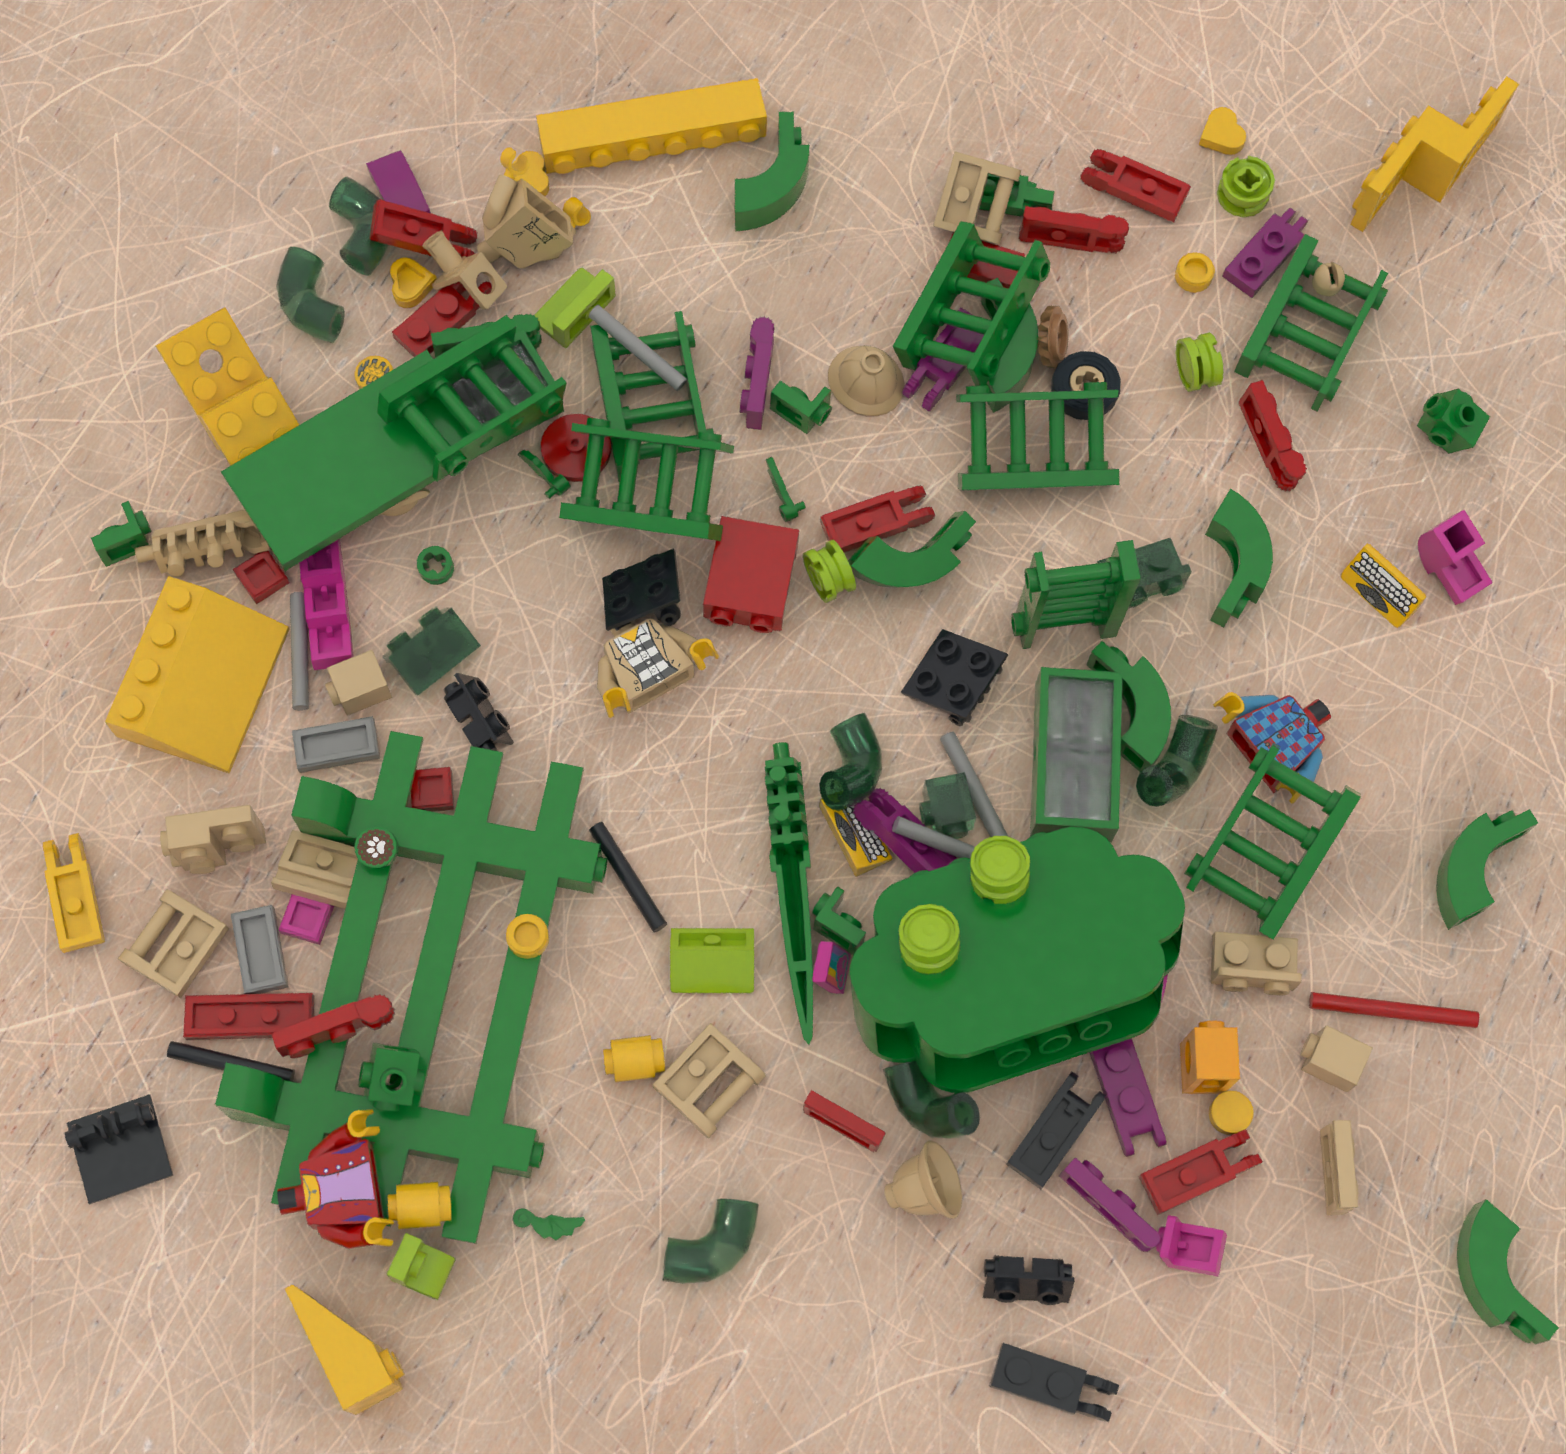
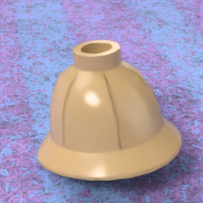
[828,345,904,416]
[884,1140,962,1219]

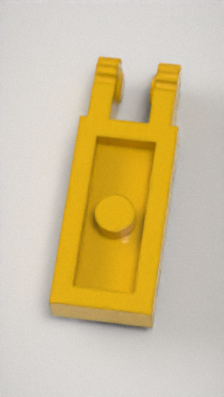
[43,833,105,953]

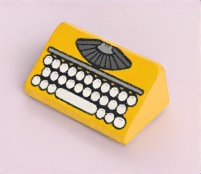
[1341,543,1427,628]
[819,788,893,877]

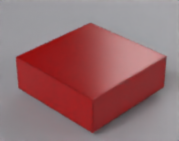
[233,551,290,604]
[411,767,454,812]

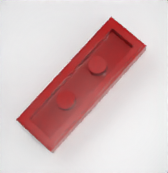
[183,993,314,1040]

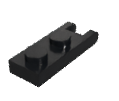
[1006,1071,1107,1190]

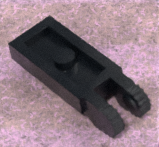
[989,1343,1119,1422]

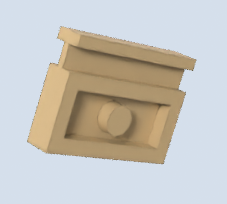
[271,830,358,909]
[1320,1120,1358,1215]

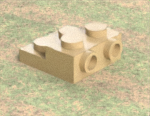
[160,805,266,874]

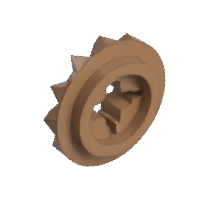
[1037,306,1069,368]

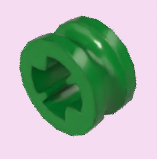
[417,546,454,585]

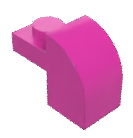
[1418,510,1493,605]

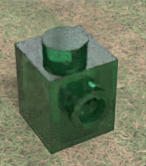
[919,772,976,839]

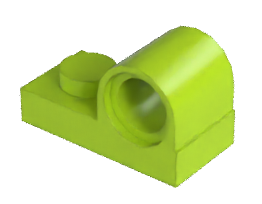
[387,1233,456,1300]

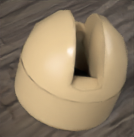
[1312,262,1345,297]

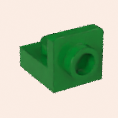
[770,381,832,434]
[91,501,152,567]
[812,886,866,956]

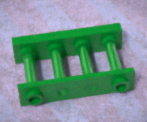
[892,221,1050,386]
[1234,234,1388,412]
[590,311,714,482]
[377,315,567,482]
[956,382,1120,490]
[559,418,734,541]
[1011,540,1141,649]
[1184,743,1361,940]

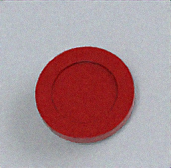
[541,414,611,482]

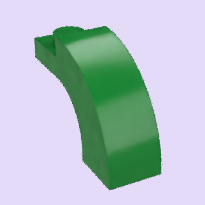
[735,112,810,231]
[981,278,1038,413]
[1205,488,1273,628]
[848,511,976,588]
[1086,641,1171,777]
[1436,809,1538,930]
[1457,1199,1559,1344]

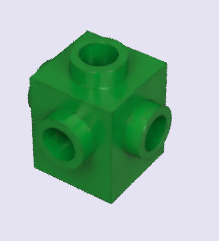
[1417,388,1490,454]
[358,1043,424,1111]

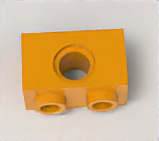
[1180,1021,1240,1094]

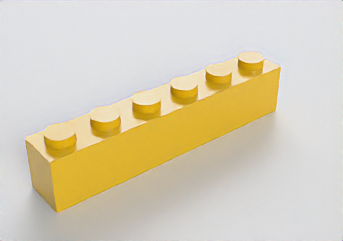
[536,78,767,174]

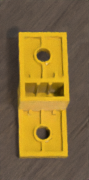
[1350,76,1519,232]
[155,307,299,466]

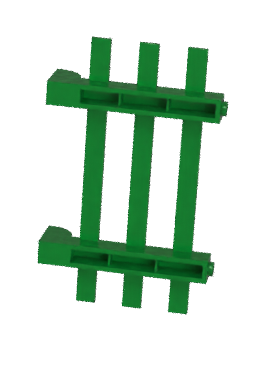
[215,731,608,1244]

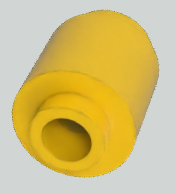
[603,1035,665,1082]
[388,1182,452,1229]

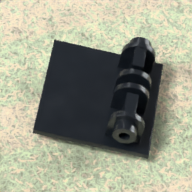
[602,548,681,631]
[901,629,1008,726]
[65,1094,173,1205]

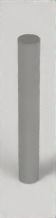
[589,305,687,391]
[290,592,309,711]
[940,732,1008,837]
[892,816,975,858]

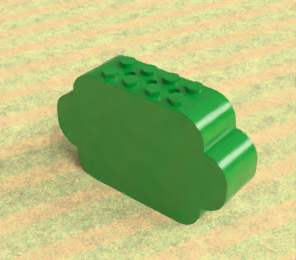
[850,827,1185,1093]

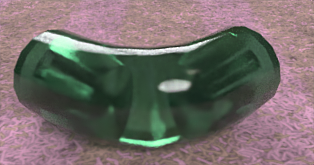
[329,177,389,276]
[276,247,345,343]
[819,713,882,811]
[1136,715,1218,807]
[883,1061,980,1139]
[662,1198,759,1284]

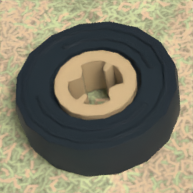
[1051,351,1121,420]

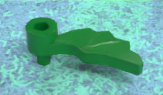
[518,450,571,499]
[766,457,806,522]
[512,1208,585,1241]

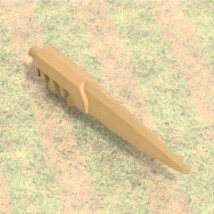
[135,488,430,577]

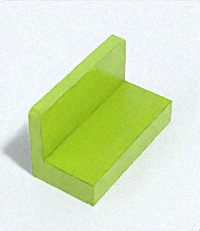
[535,268,616,348]
[670,928,754,993]

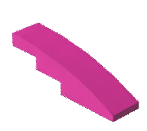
[299,539,354,670]

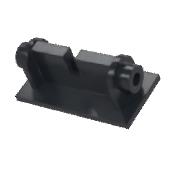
[444,673,514,751]
[983,1255,1074,1305]

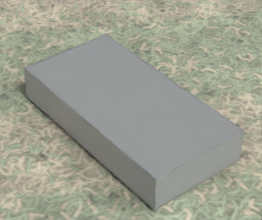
[292,716,380,773]
[231,905,288,994]

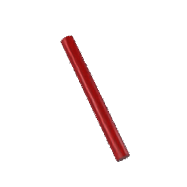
[1309,992,1479,1028]

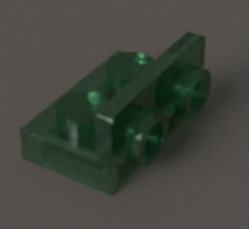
[1097,538,1192,608]
[382,606,481,695]

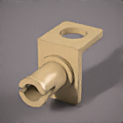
[422,230,507,310]

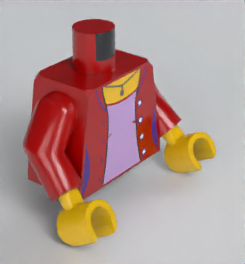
[277,1109,394,1249]

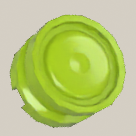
[1217,156,1275,217]
[1175,332,1224,392]
[802,540,856,603]
[970,836,1030,904]
[899,904,960,974]

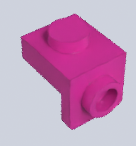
[1156,1215,1227,1277]

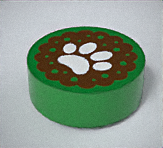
[354,826,399,869]

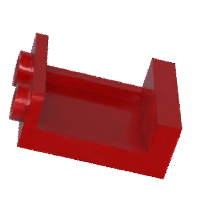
[703,516,799,633]

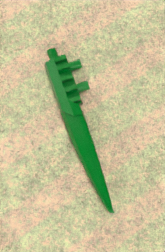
[765,742,813,1045]

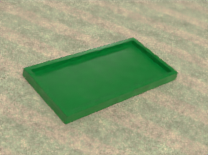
[221,350,469,571]

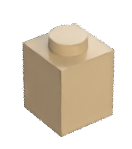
[325,649,392,716]
[1300,1025,1373,1092]

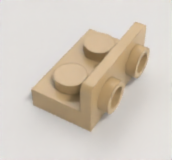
[1211,931,1302,996]

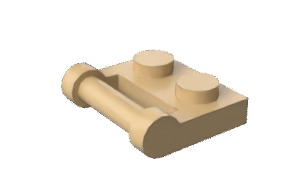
[933,151,1021,245]
[118,889,229,998]
[653,1023,766,1138]

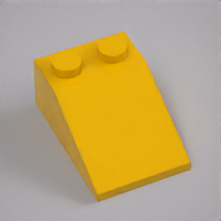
[284,1284,405,1415]

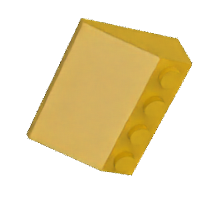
[105,576,289,774]

